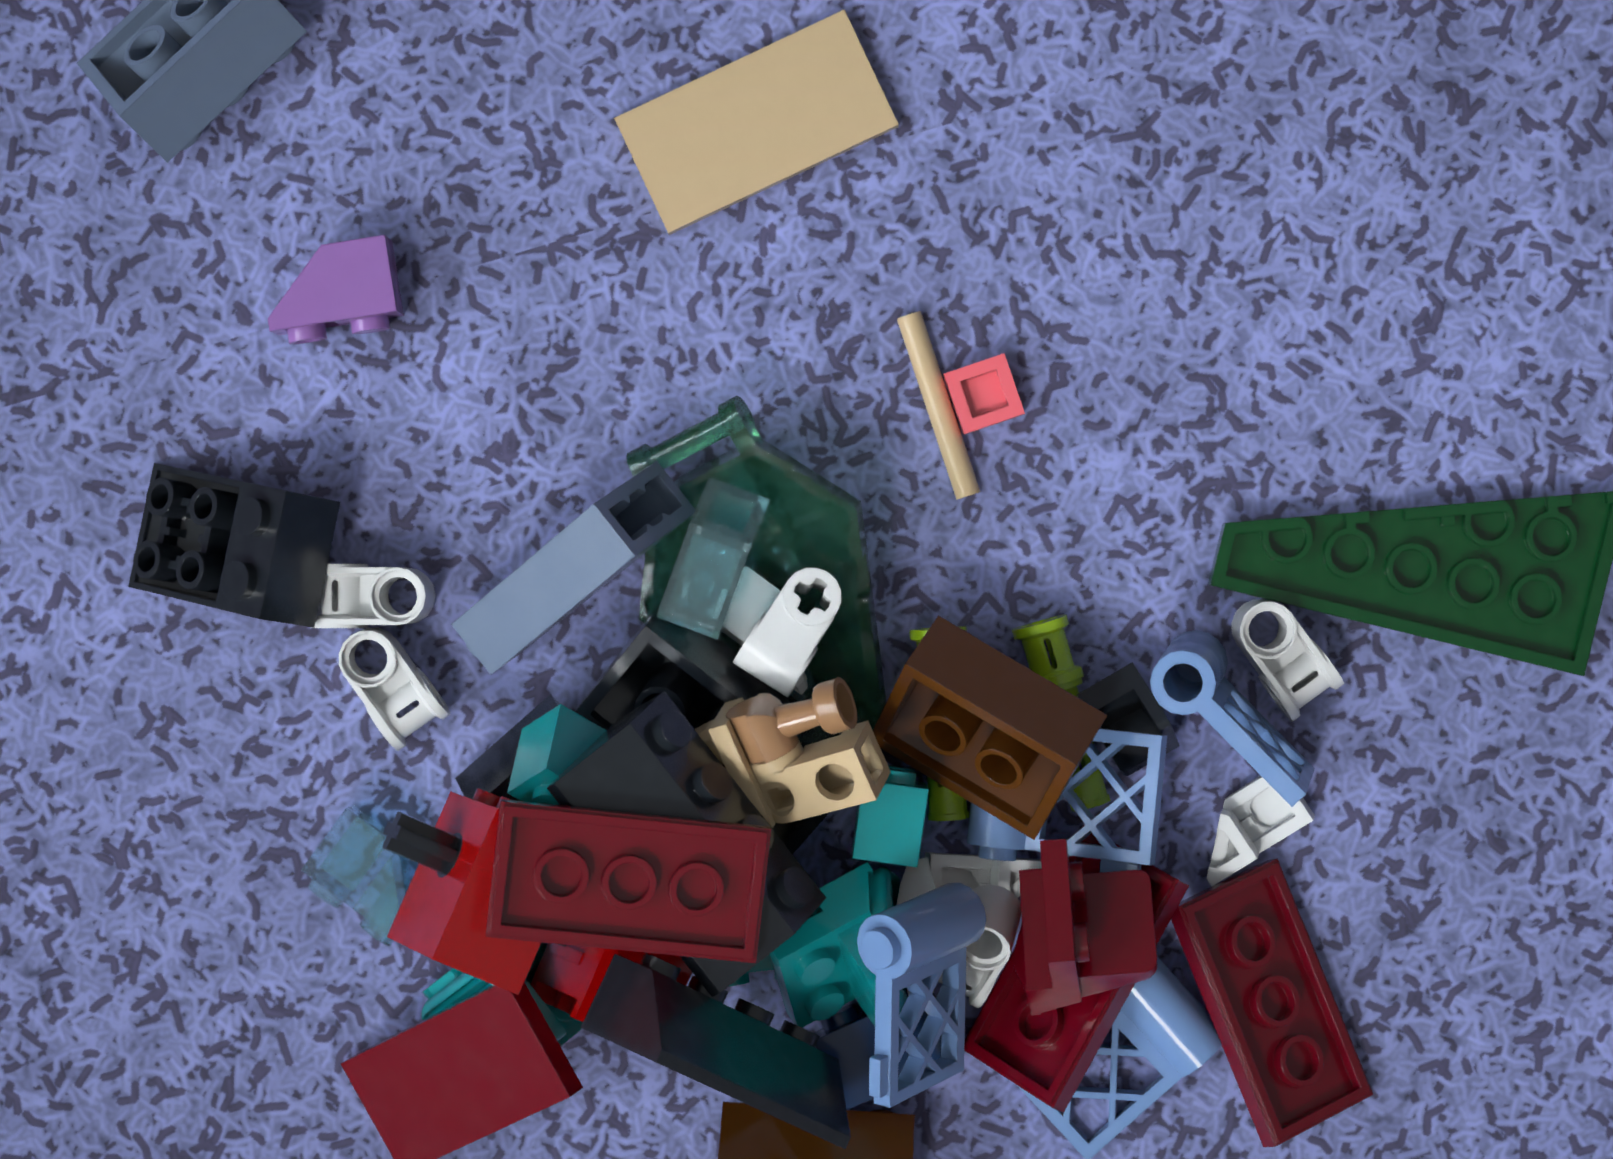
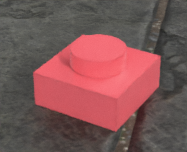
[943,353,1025,435]

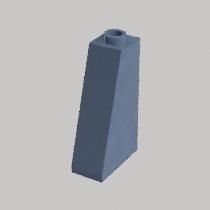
[451,461,697,675]

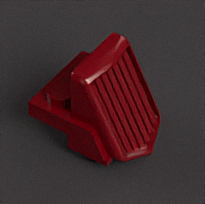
[1012,839,1158,1016]

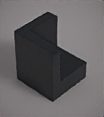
[1077,662,1180,776]

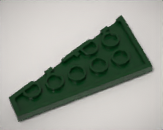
[1208,491,1613,676]

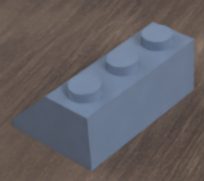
[77,0,307,163]

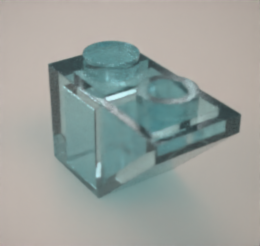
[657,477,770,640]
[301,804,411,946]

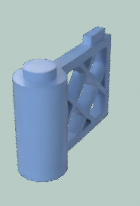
[1150,630,1315,807]
[967,728,1167,872]
[857,883,986,1108]
[1017,957,1222,1159]

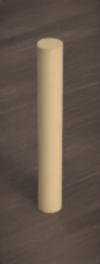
[897,311,980,500]

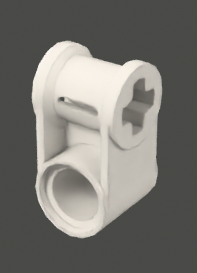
[311,564,436,628]
[733,568,841,697]
[1231,599,1344,722]
[339,627,450,751]
[938,885,1022,1008]

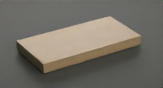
[614,9,899,235]

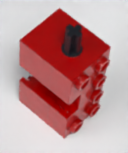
[382,788,692,1022]

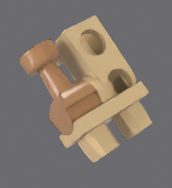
[695,677,891,828]

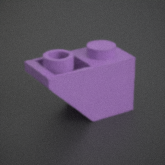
[268,235,404,344]

